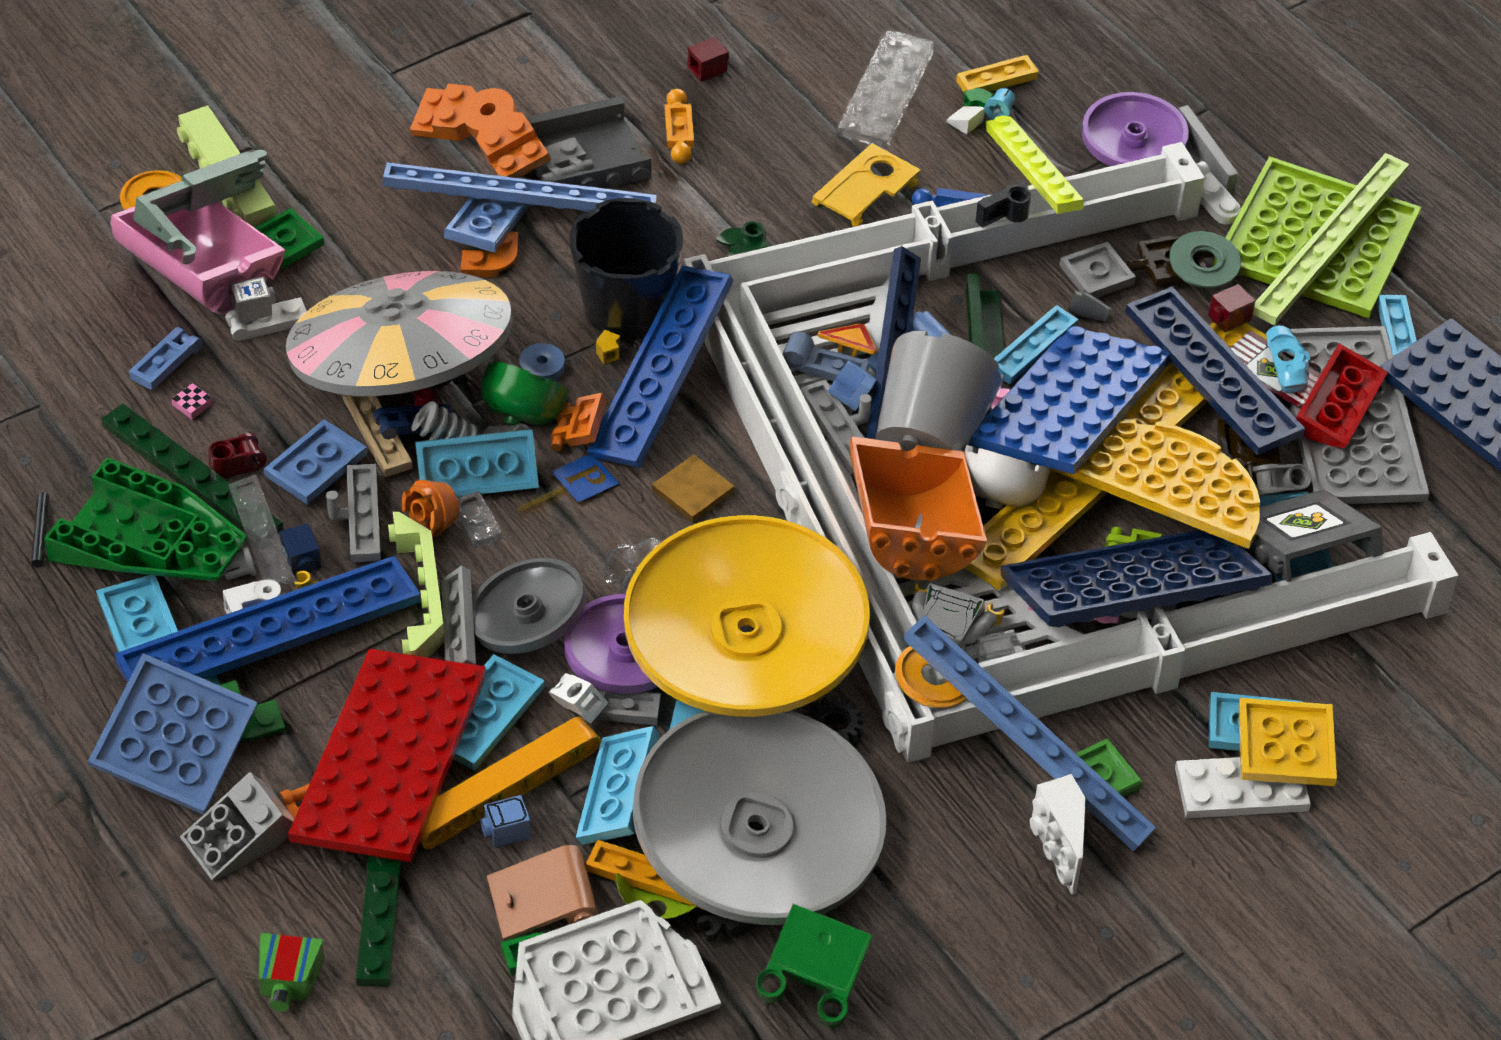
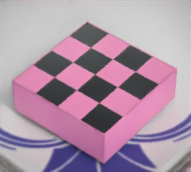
[171,383,213,420]

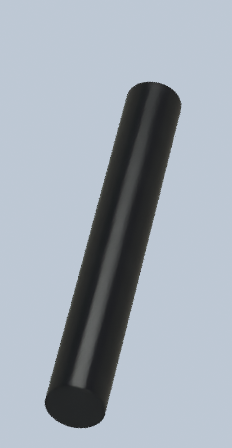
[31,492,49,567]

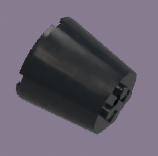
[569,198,683,339]

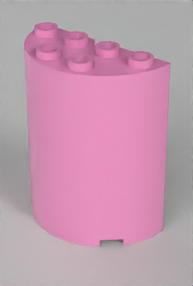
[110,202,285,314]

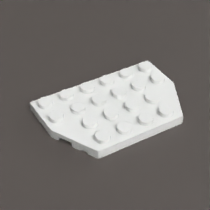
[512,900,721,1040]

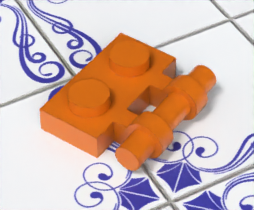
[550,393,607,452]

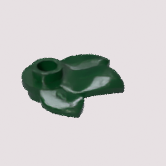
[716,221,770,256]

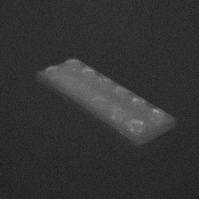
[837,29,935,148]

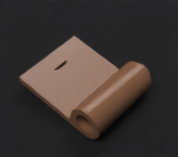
[487,845,598,941]

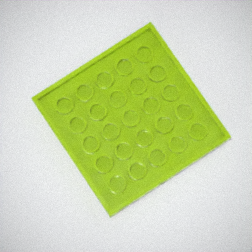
[1214,156,1421,318]

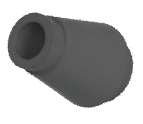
[1068,290,1111,322]

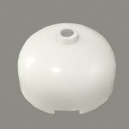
[964,445,1050,510]

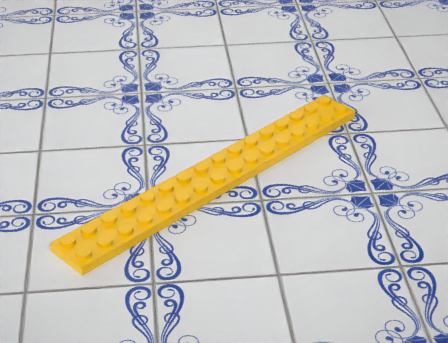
[965,322,1267,591]

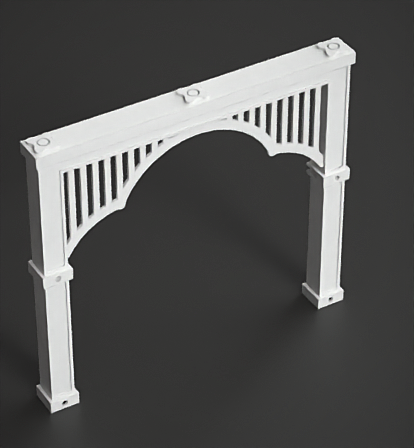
[684,142,1459,763]

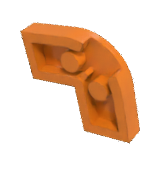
[461,232,519,278]

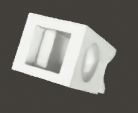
[223,579,281,614]
[549,673,608,723]

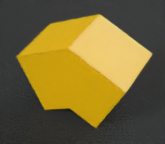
[596,330,620,364]

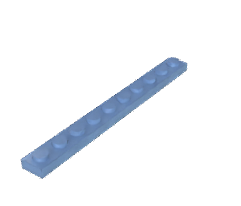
[382,162,657,212]
[902,615,1156,852]

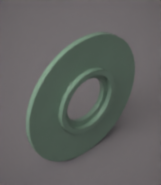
[1169,231,1241,288]

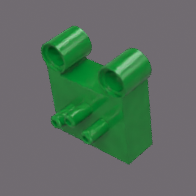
[756,904,872,1028]

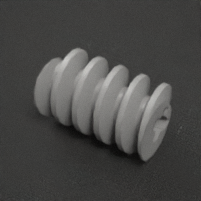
[412,401,477,440]

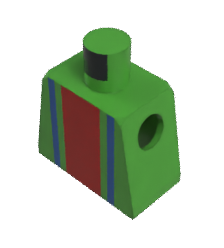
[259,933,325,1011]

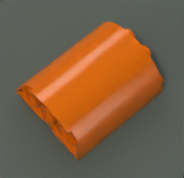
[849,436,987,581]

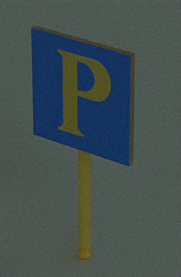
[518,454,619,512]

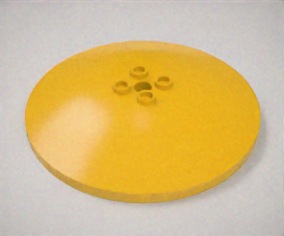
[624,515,870,717]

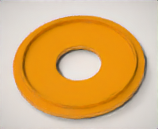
[120,170,182,210]
[895,646,967,708]

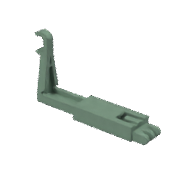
[133,150,267,264]

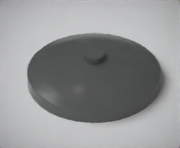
[472,558,587,654]

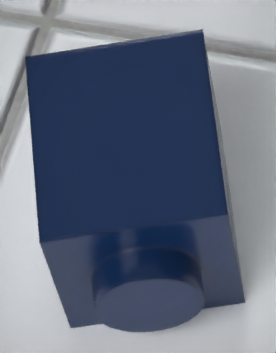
[280,523,321,576]

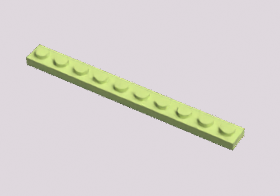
[1253,153,1409,326]

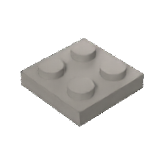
[1059,241,1136,298]

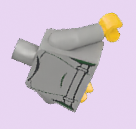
[911,583,1005,650]

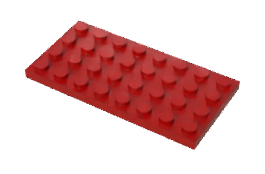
[288,649,487,862]

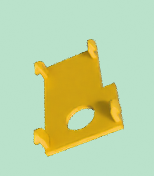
[811,143,921,227]

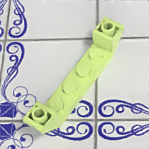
[388,512,444,658]

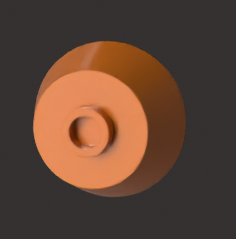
[402,480,459,537]

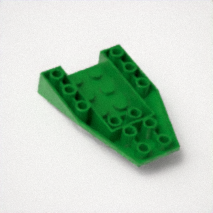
[44,457,248,581]

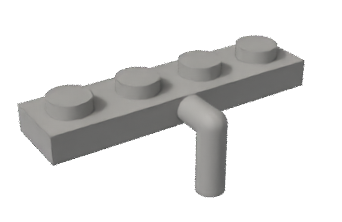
[800,379,871,474]
[326,464,381,562]

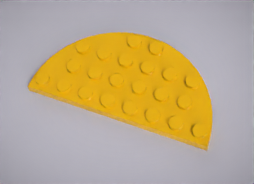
[1043,419,1260,549]

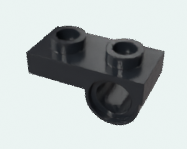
[975,181,1031,228]

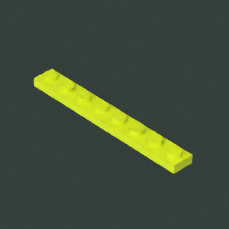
[986,116,1084,214]

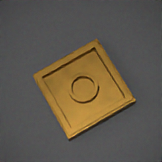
[652,454,734,523]

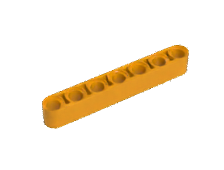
[420,717,601,849]

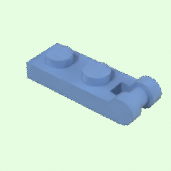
[129,327,203,391]

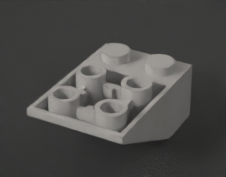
[180,772,294,881]

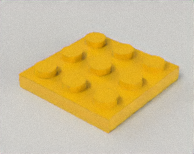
[1238,698,1337,786]

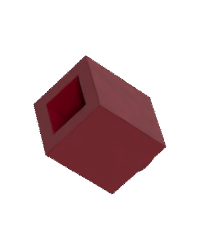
[687,37,729,82]
[1208,284,1256,332]

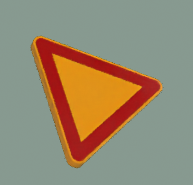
[818,323,877,357]

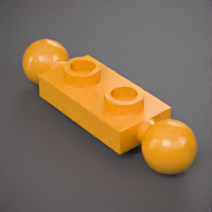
[665,89,694,164]

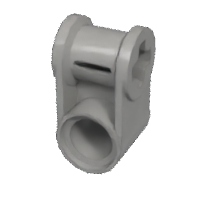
[1252,464,1311,496]

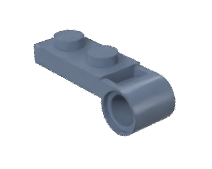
[782,332,869,381]

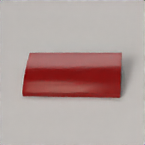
[1295,343,1387,448]

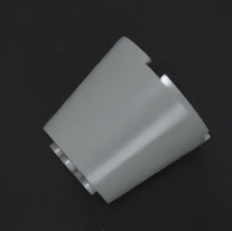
[875,331,1004,451]

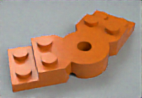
[410,84,551,178]

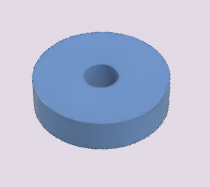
[519,343,565,381]

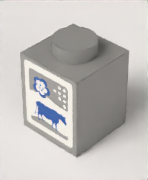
[231,277,276,323]

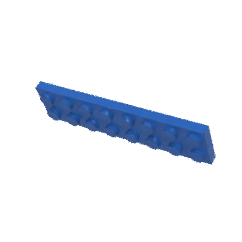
[587,265,734,468]

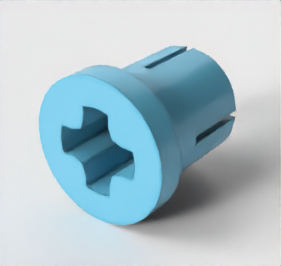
[984,88,1015,120]

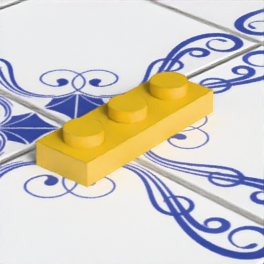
[956,55,1039,92]

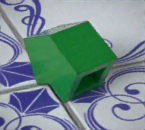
[963,88,993,114]

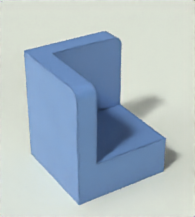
[828,361,877,411]

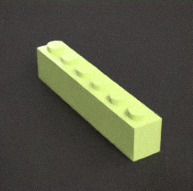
[177,105,276,228]

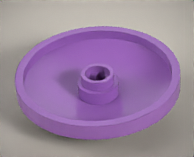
[1082,92,1189,167]
[564,594,658,694]

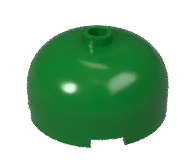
[481,361,570,428]

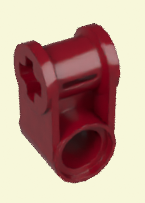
[208,433,267,479]

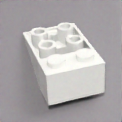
[1030,774,1085,895]

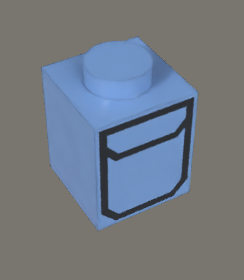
[480,795,531,848]

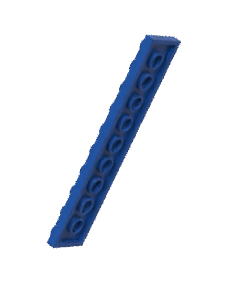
[114,556,421,682]

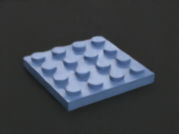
[88,653,258,815]

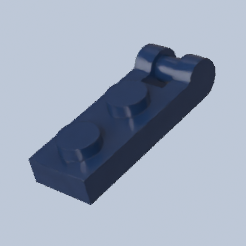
[373,404,452,440]

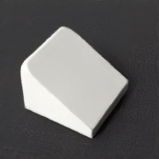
[947,106,985,134]

